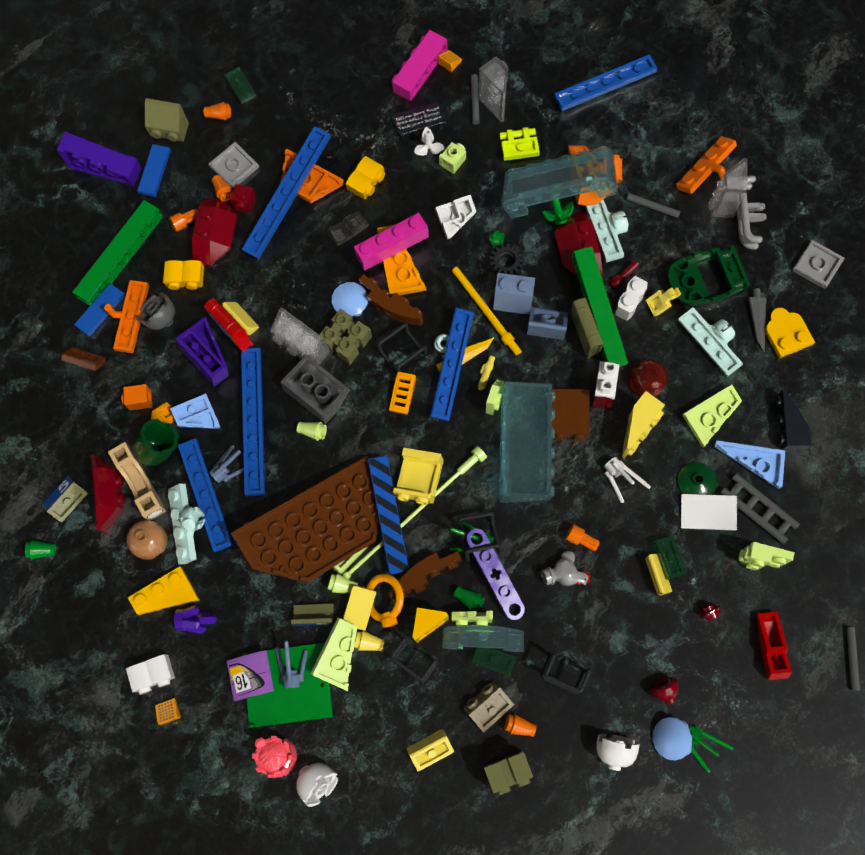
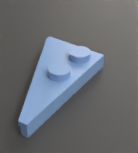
[715,441,785,489]

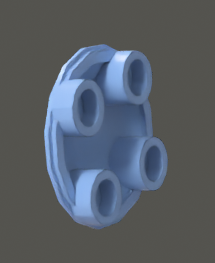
[332,282,368,316]
[653,717,692,761]

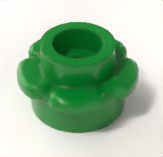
[489,230,504,248]

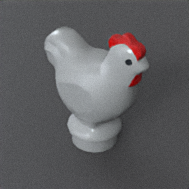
[541,551,591,586]

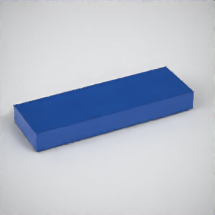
[137,144,171,197]
[74,283,126,337]

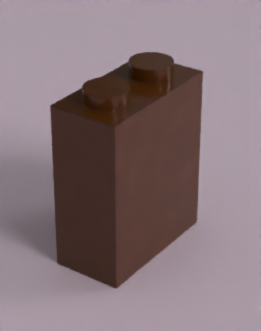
[549,389,590,442]

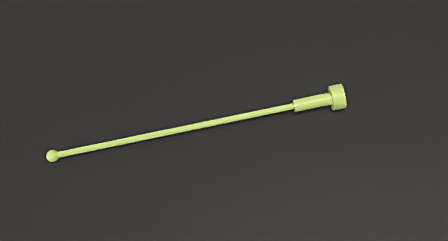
[343,446,487,579]

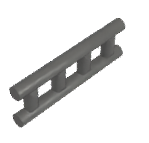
[720,473,800,544]

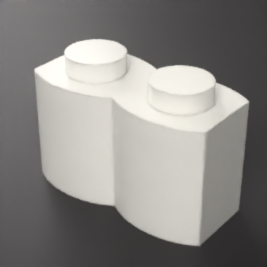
[615,276,647,321]
[126,654,175,695]

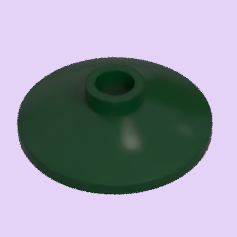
[677,462,717,495]

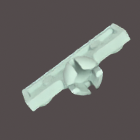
[585,200,628,262]
[678,307,743,377]
[168,484,205,564]

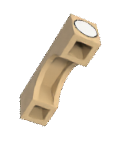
[108,442,166,520]

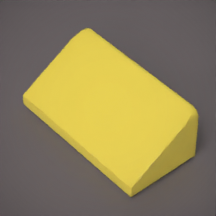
[222,302,259,336]
[645,554,672,596]
[343,586,376,631]
[407,729,454,771]

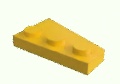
[128,566,200,615]

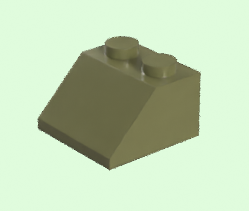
[145,98,189,142]

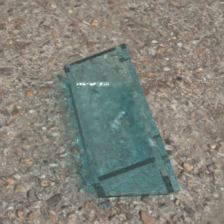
[502,146,618,219]
[499,382,555,503]

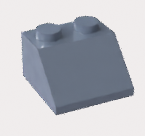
[493,273,535,315]

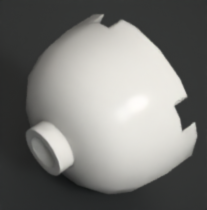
[597,734,640,771]
[296,763,338,807]

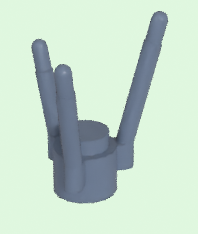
[209,445,244,483]
[275,641,308,688]

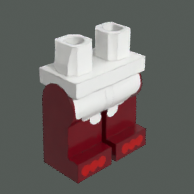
[592,361,619,410]

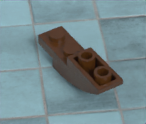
[359,275,423,326]
[389,552,461,601]

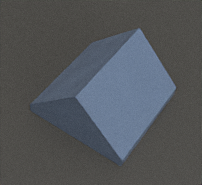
[527,307,568,340]

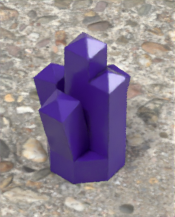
[174,605,217,634]

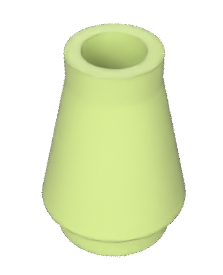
[297,422,327,441]
[328,573,358,594]

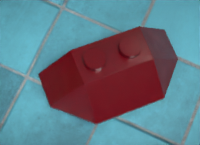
[192,198,237,266]
[554,211,603,278]
[90,454,126,533]

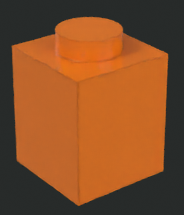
[121,384,152,411]

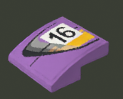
[227,650,274,701]

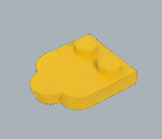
[765,308,815,359]

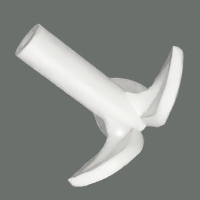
[414,127,445,156]

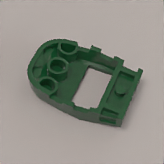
[668,245,750,307]

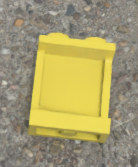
[393,448,444,505]

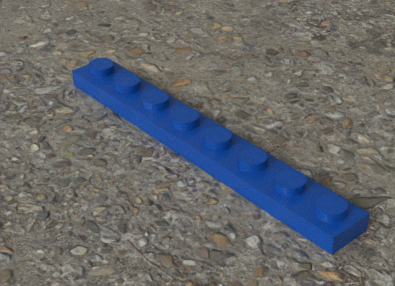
[242,126,331,260]
[241,348,265,496]

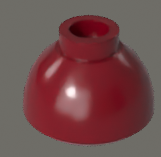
[650,677,678,705]

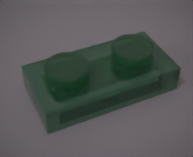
[224,67,257,104]
[653,536,687,580]
[472,643,517,677]

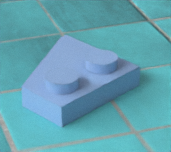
[170,394,221,429]

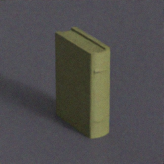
[570,298,603,359]

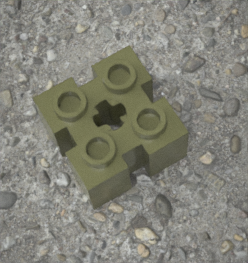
[318,309,372,365]
[483,751,533,795]

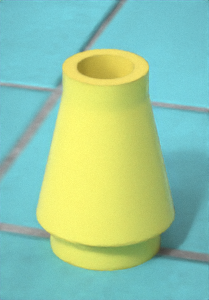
[354,631,384,651]

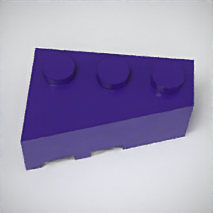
[176,317,229,387]

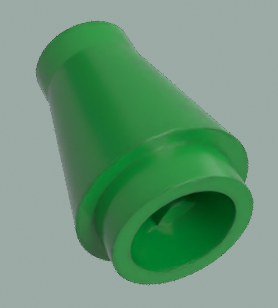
[25,540,56,560]
[453,586,485,612]

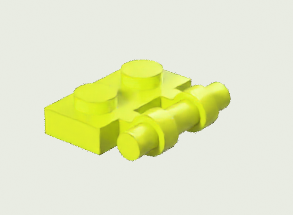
[500,127,540,161]

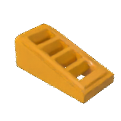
[389,372,416,415]

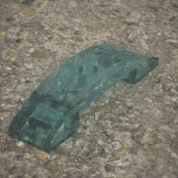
[443,625,524,652]

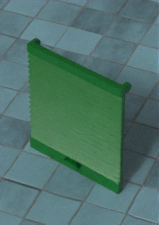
[243,643,333,728]

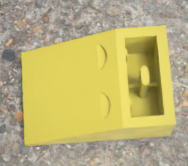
[622,391,665,459]

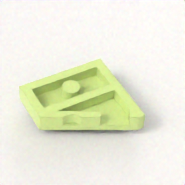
[486,379,504,415]
[452,611,493,626]

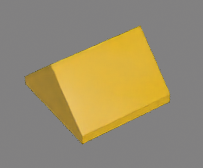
[413,608,449,643]

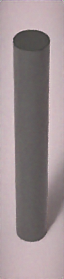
[471,74,479,124]
[627,193,681,218]
[846,627,860,690]

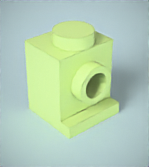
[439,142,466,174]

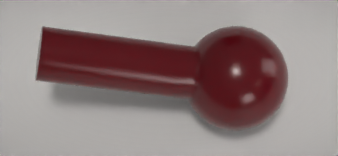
[609,260,639,289]

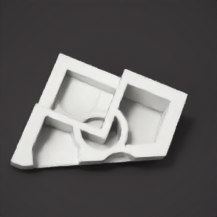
[435,195,476,240]

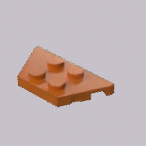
[281,149,344,203]

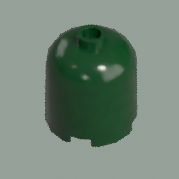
[133,419,179,466]

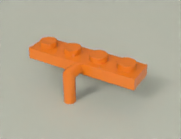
[676,136,737,194]
[104,280,149,353]

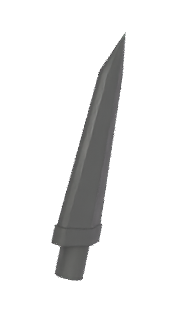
[748,288,766,351]

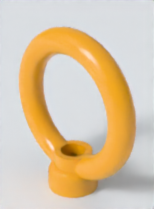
[366,574,404,628]

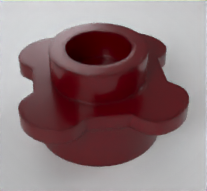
[698,603,721,621]

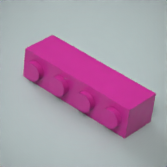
[392,30,448,101]
[354,213,429,271]

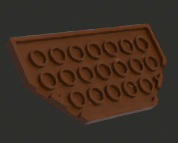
[231,456,379,583]

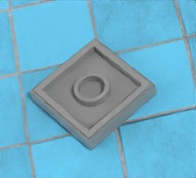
[209,142,259,189]
[792,240,844,289]

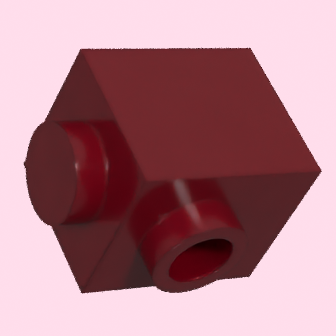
[230,184,257,213]

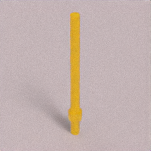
[452,267,522,356]

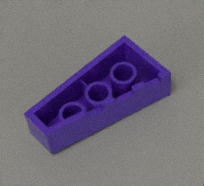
[57,132,142,186]

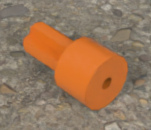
[169,209,198,232]
[565,524,599,551]

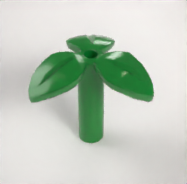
[542,193,574,225]

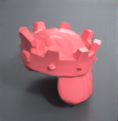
[252,736,297,778]

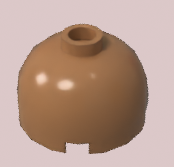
[126,520,168,560]

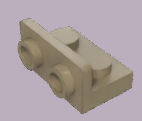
[463,681,514,733]

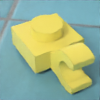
[646,288,681,316]

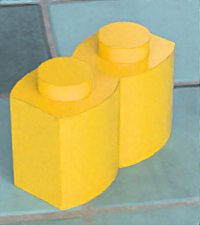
[346,156,385,200]
[163,260,204,290]

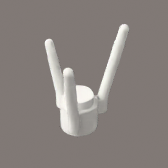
[604,457,651,503]

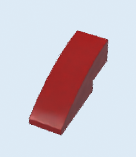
[757,612,792,680]

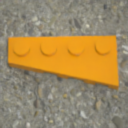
[377,225,426,297]

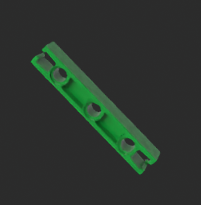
[72,200,163,306]
[571,246,628,368]

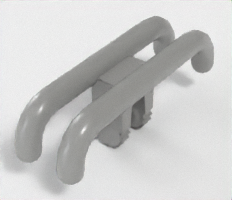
[735,175,766,250]

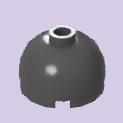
[137,292,175,330]

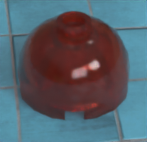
[629,359,668,397]

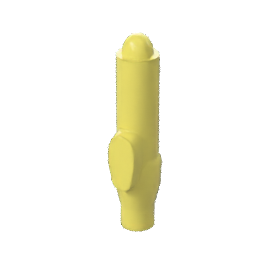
[478,356,495,391]

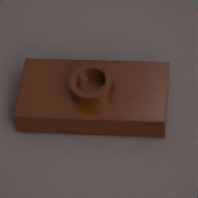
[62,347,105,371]

